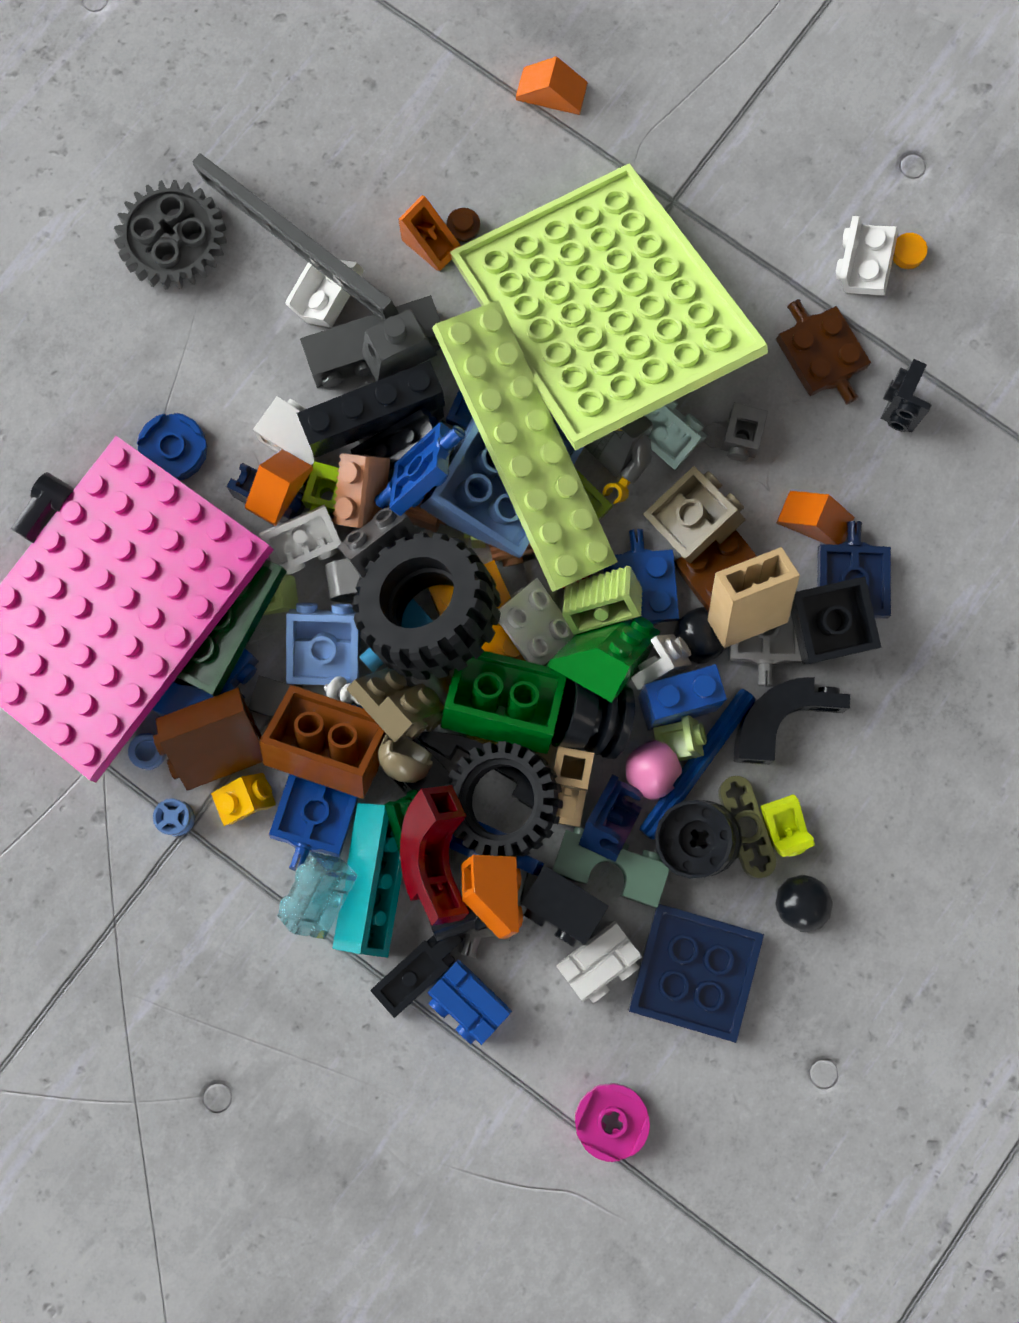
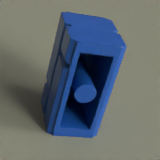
[428,959,512,1045]

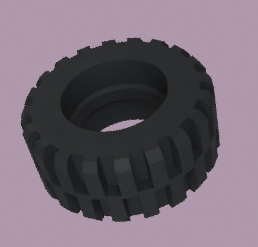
[352,532,501,680]

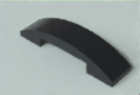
[418,732,534,810]

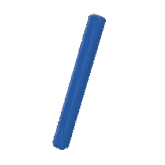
[639,689,756,839]

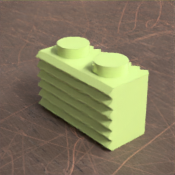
[562,565,643,635]

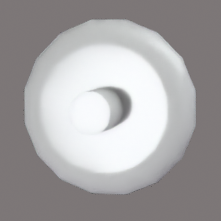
[324,676,360,705]

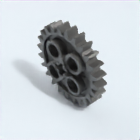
[114,180,227,290]

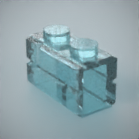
[277,852,357,940]

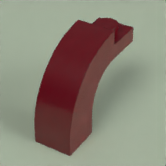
[400,785,469,926]

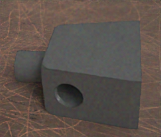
[362,309,437,381]

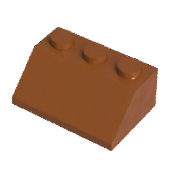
[259,685,386,799]

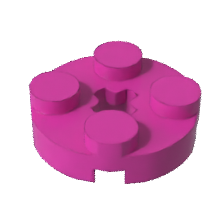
[575,1083,650,1162]

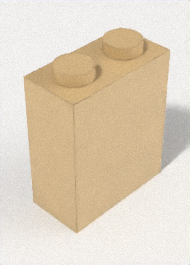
[707,547,800,648]

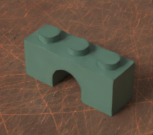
[552,827,670,908]

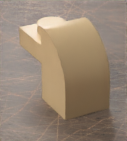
[553,746,594,827]

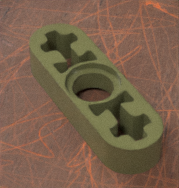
[718,776,776,879]

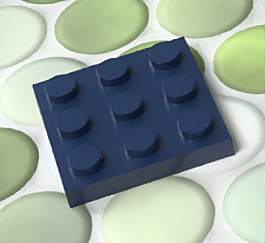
[628,904,764,1043]

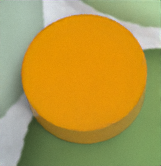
[893,233,928,269]

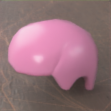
[626,740,682,800]

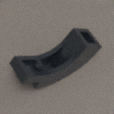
[734,677,850,765]

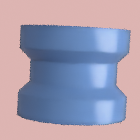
[153,798,195,837]

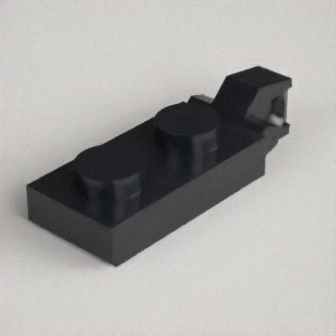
[370,935,463,1018]

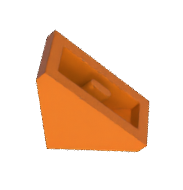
[516,56,588,115]
[398,195,461,271]
[245,449,313,526]
[776,491,855,545]

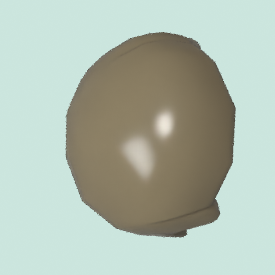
[378,734,433,783]

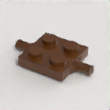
[775,299,871,405]

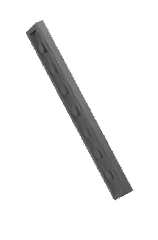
[192,153,399,321]

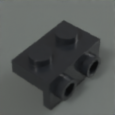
[880,359,932,432]

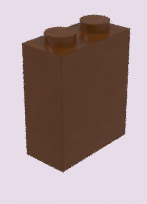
[153,687,263,791]

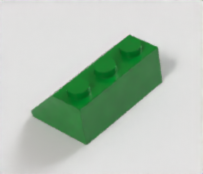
[547,616,661,703]
[441,651,566,754]

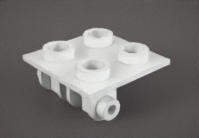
[498,578,575,666]

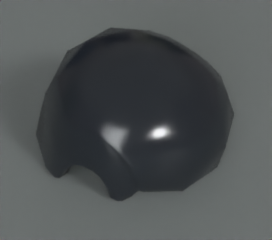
[673,607,727,664]
[775,875,833,932]

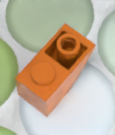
[461,855,523,939]

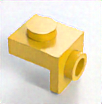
[211,773,276,826]

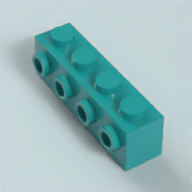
[332,803,402,958]

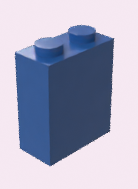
[638,664,727,731]

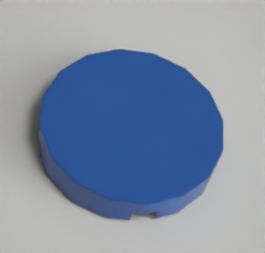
[137,413,208,481]

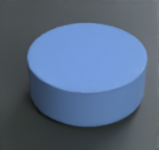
[128,733,166,770]

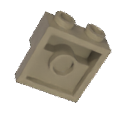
[643,466,746,564]
[347,667,444,743]

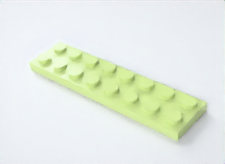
[432,300,618,592]

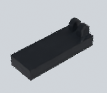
[350,409,438,471]

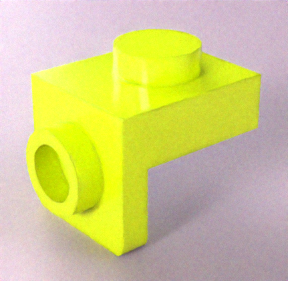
[760,794,815,857]

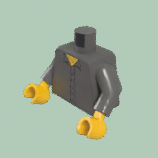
[584,416,653,504]

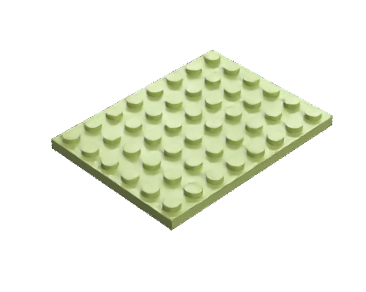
[450,163,768,451]

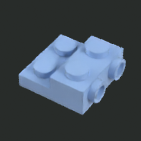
[286,602,361,685]

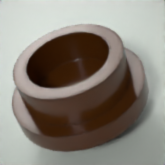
[447,208,480,242]

